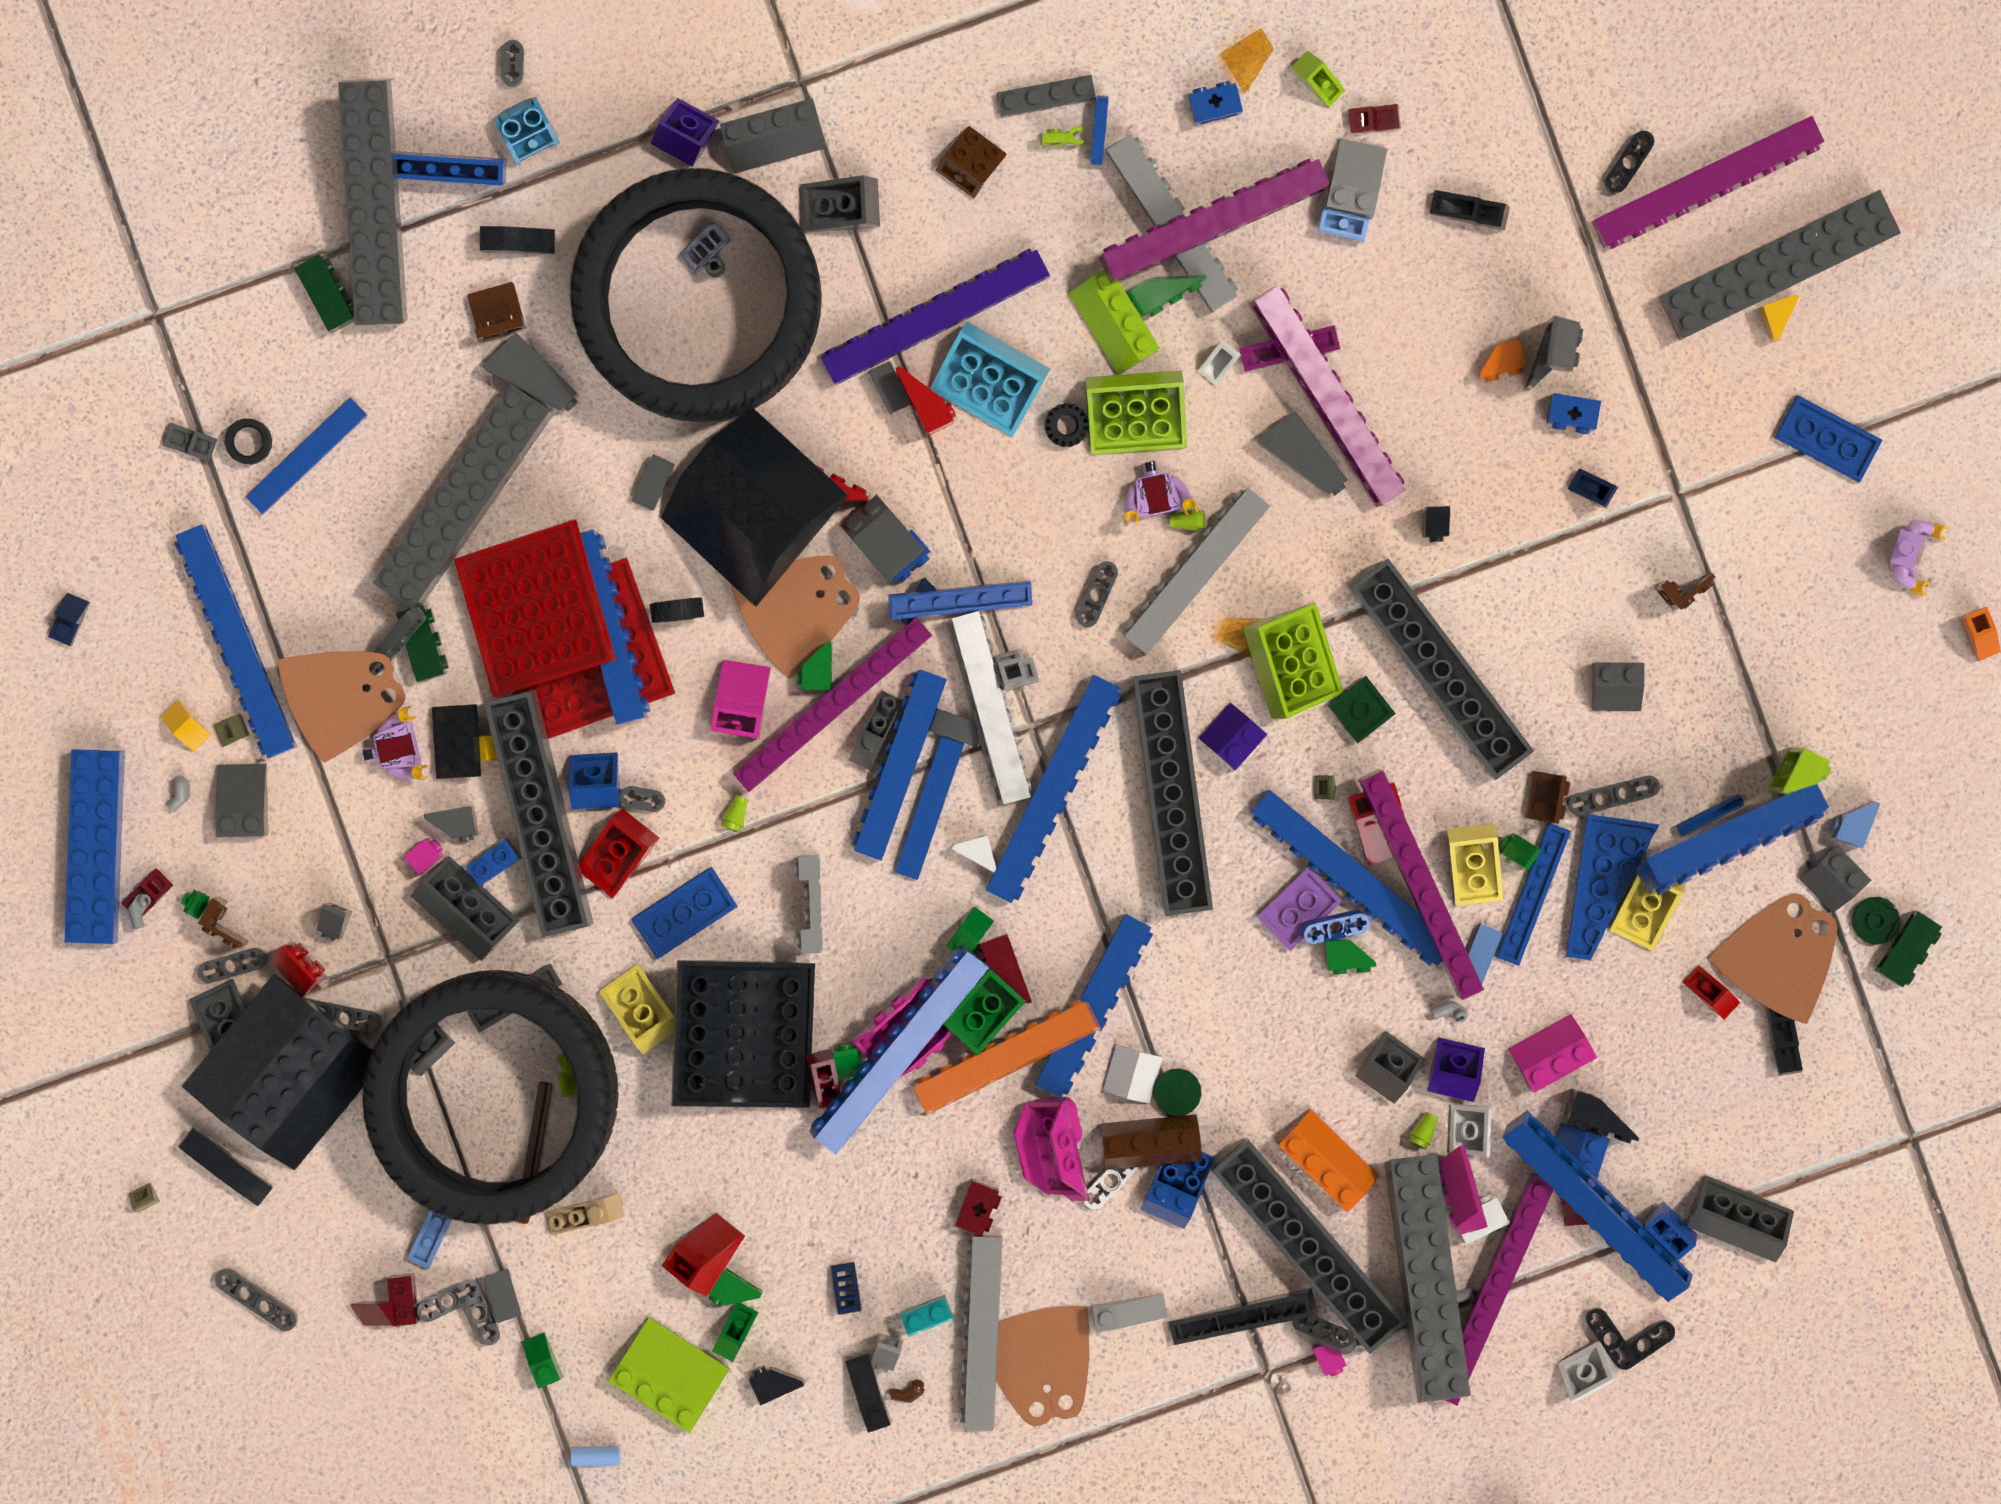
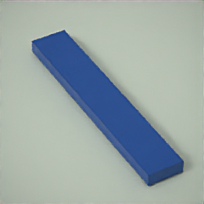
[246,397,368,515]
[888,581,1033,620]
[895,736,965,880]
[1496,822,1571,966]

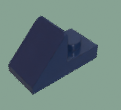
[1568,468,1618,508]
[48,593,90,646]

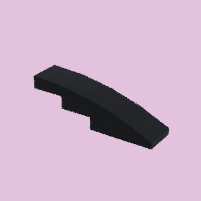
[1766,1007,1803,1076]
[178,1127,273,1206]

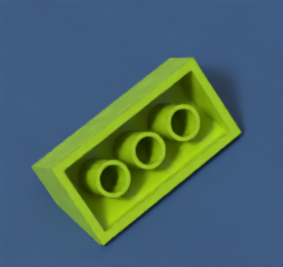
[1068,270,1160,375]
[1768,748,1831,794]

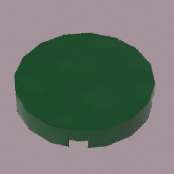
[1851,896,1900,945]
[1154,1068,1202,1116]

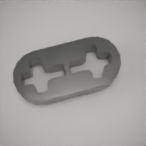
[501,40,525,87]
[620,786,666,812]

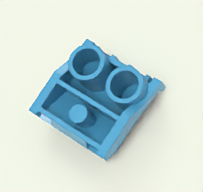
[493,97,560,165]

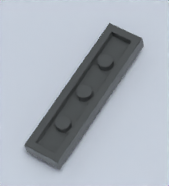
[997,75,1096,117]
[467,963,563,1033]

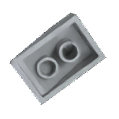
[1325,138,1387,220]

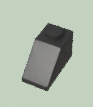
[424,806,479,842]
[317,903,353,941]

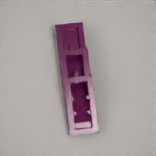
[1239,325,1341,372]

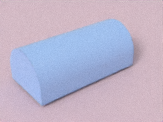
[1317,207,1370,242]
[571,1446,621,1466]

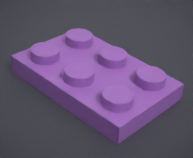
[1257,866,1342,951]

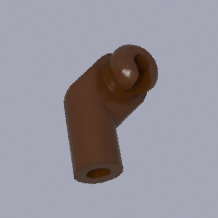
[891,1379,925,1403]

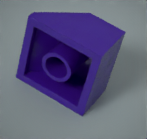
[651,98,720,167]
[1199,703,1268,771]
[1427,1037,1485,1102]

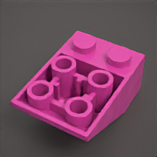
[710,660,771,739]

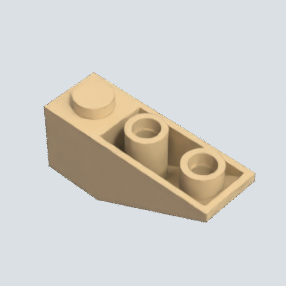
[545,1193,625,1235]

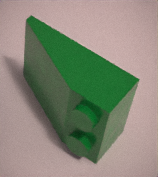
[943,969,1026,1055]

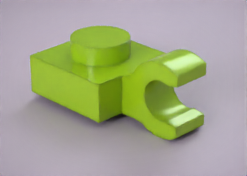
[1042,126,1083,146]
[557,1053,577,1097]

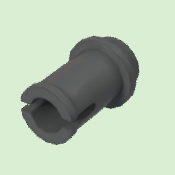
[706,258,725,278]

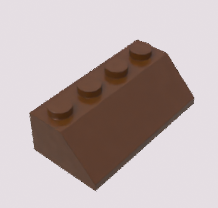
[1101,1114,1202,1170]

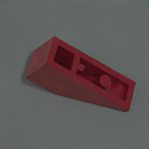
[977,934,1032,1004]

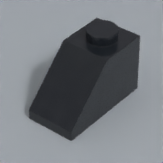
[1422,506,1450,542]
[748,1365,805,1406]

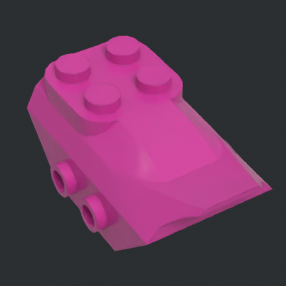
[852,977,952,1077]
[1013,1097,1090,1201]

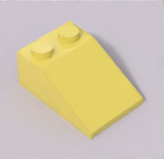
[1447,824,1504,906]
[1609,861,1686,951]
[599,964,675,1055]

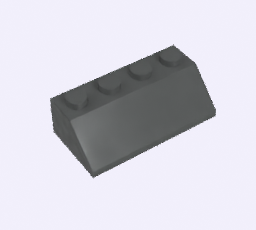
[720,98,827,174]
[411,856,520,961]
[1686,1175,1794,1263]

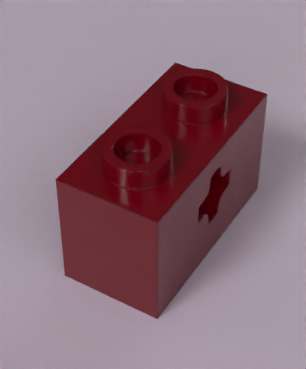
[806,1049,841,1109]
[955,1179,1002,1236]
[387,1273,419,1327]

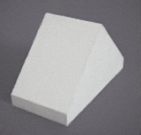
[1198,339,1241,386]
[952,835,996,872]

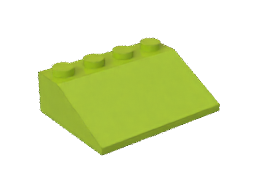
[1086,370,1187,455]
[1243,603,1344,719]
[608,1317,730,1433]

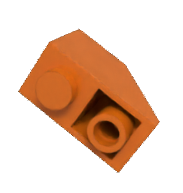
[1477,338,1528,383]
[1960,607,2001,661]

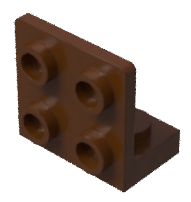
[935,126,1007,199]
[467,282,526,341]
[1654,573,1716,610]
[1525,771,1570,824]
[198,896,249,949]

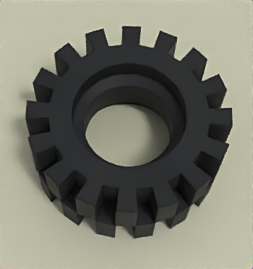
[1045,403,1088,447]

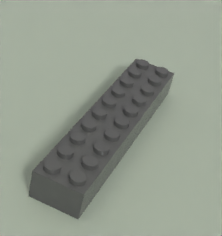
[338,78,408,325]
[1659,190,1901,341]
[373,384,553,609]
[1348,558,1534,780]
[1132,670,1213,916]
[484,689,594,937]
[1211,1138,1406,1354]
[1384,1154,1471,1403]

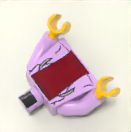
[1124,461,1198,527]
[1890,520,1949,596]
[362,706,428,780]

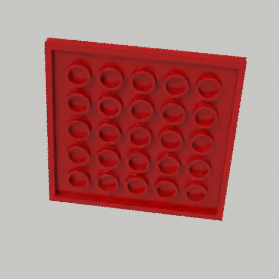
[454,519,616,698]
[521,557,676,739]

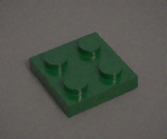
[1328,676,1396,743]

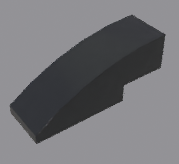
[1430,190,1510,231]

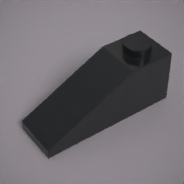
[480,226,555,254]
[845,1353,892,1433]

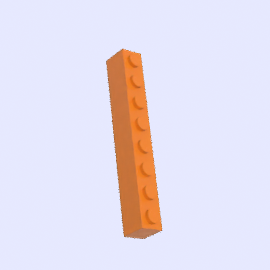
[914,1000,1101,1114]

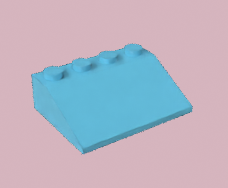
[930,322,1051,437]

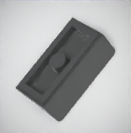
[868,361,911,415]
[410,1024,455,1076]
[484,1269,522,1323]

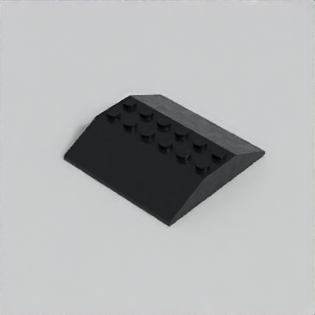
[661,408,849,607]
[671,960,815,1108]
[181,974,373,1171]

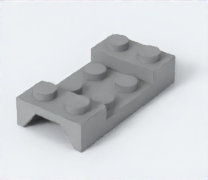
[794,855,823,954]

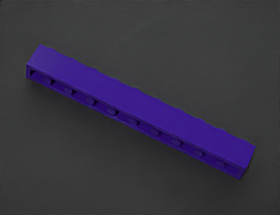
[822,248,1050,386]

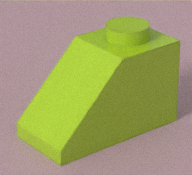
[1291,51,1345,107]

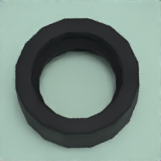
[224,418,272,465]

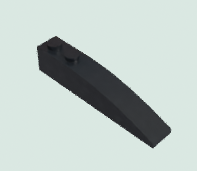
[1169,1288,1317,1345]

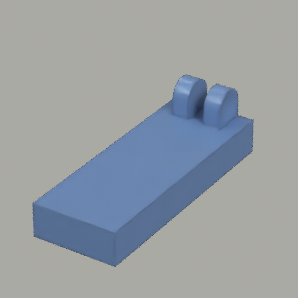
[1468,924,1503,984]
[407,1210,452,1269]

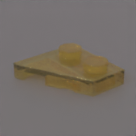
[1220,28,1274,94]
[1215,618,1265,659]

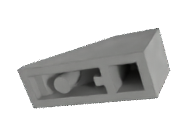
[1092,1293,1167,1332]
[871,1333,903,1373]

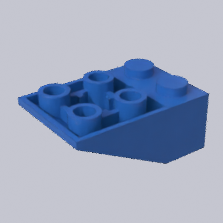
[1140,1152,1215,1229]

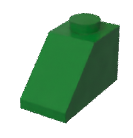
[797,642,832,691]
[1499,833,1542,870]
[946,907,994,952]
[708,1267,764,1306]
[712,1303,759,1362]
[522,1332,563,1389]

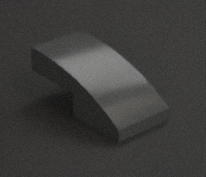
[163,422,217,462]
[632,454,675,511]
[928,708,980,748]

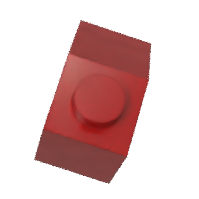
[1682,965,1740,1020]

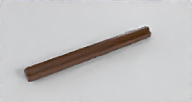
[516,1081,553,1224]

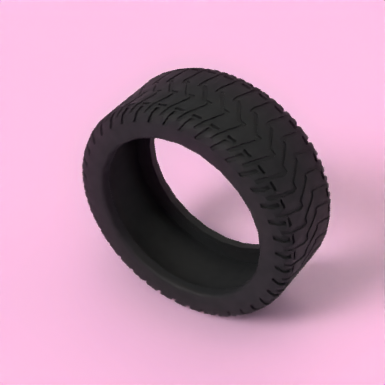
[570,168,822,422]
[362,970,619,1225]

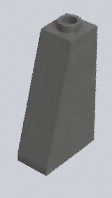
[482,333,579,412]
[1256,411,1348,496]

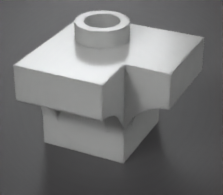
[994,649,1039,691]

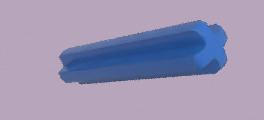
[1676,795,1744,836]

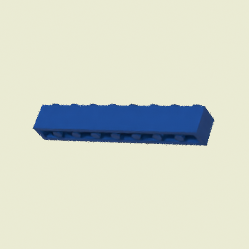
[852,669,947,861]
[1035,913,1153,1097]

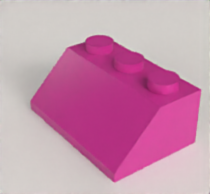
[1508,1014,1598,1093]
[1439,1145,1488,1235]

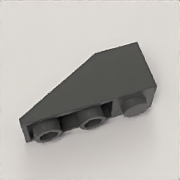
[849,691,903,771]

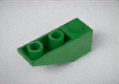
[1127,275,1207,317]

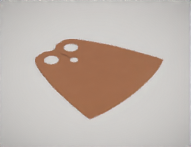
[730,556,860,679]
[278,651,406,763]
[1709,893,1837,1024]
[996,1306,1089,1426]

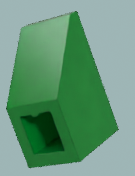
[1324,939,1376,975]
[833,1042,861,1079]

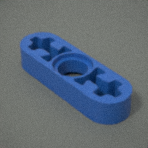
[1090,95,1109,166]
[1300,910,1370,944]

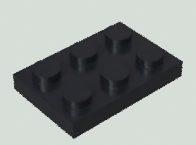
[432,704,481,779]

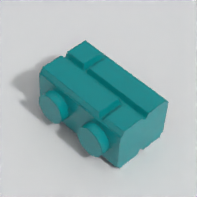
[900,1295,954,1337]

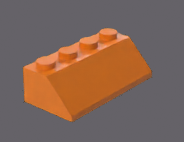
[1277,1109,1379,1213]

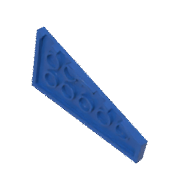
[1566,814,1660,960]

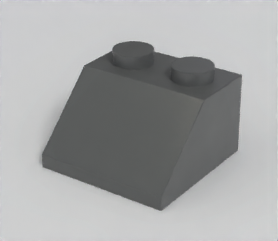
[1542,316,1583,372]
[1592,662,1645,711]
[1799,845,1872,913]
[1355,1031,1425,1104]

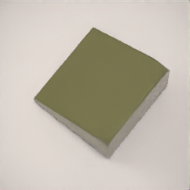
[213,714,249,747]

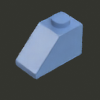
[1831,801,1881,848]

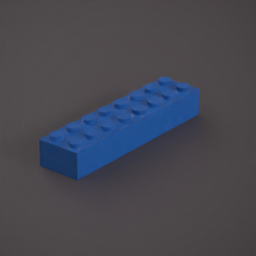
[580,529,651,725]
[64,749,125,944]
[1636,784,1829,895]

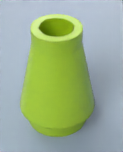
[1170,508,1205,532]
[721,795,749,833]
[1409,1112,1438,1150]

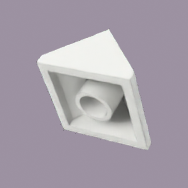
[1103,1044,1163,1104]
[1449,1104,1492,1157]
[1557,1341,1618,1403]

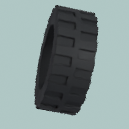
[649,597,705,623]

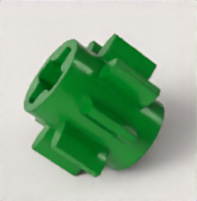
[181,889,210,919]

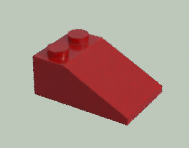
[895,366,956,436]
[579,808,660,899]

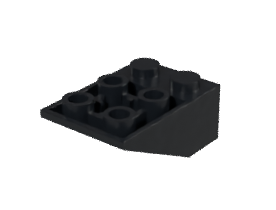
[1563,1088,1639,1144]

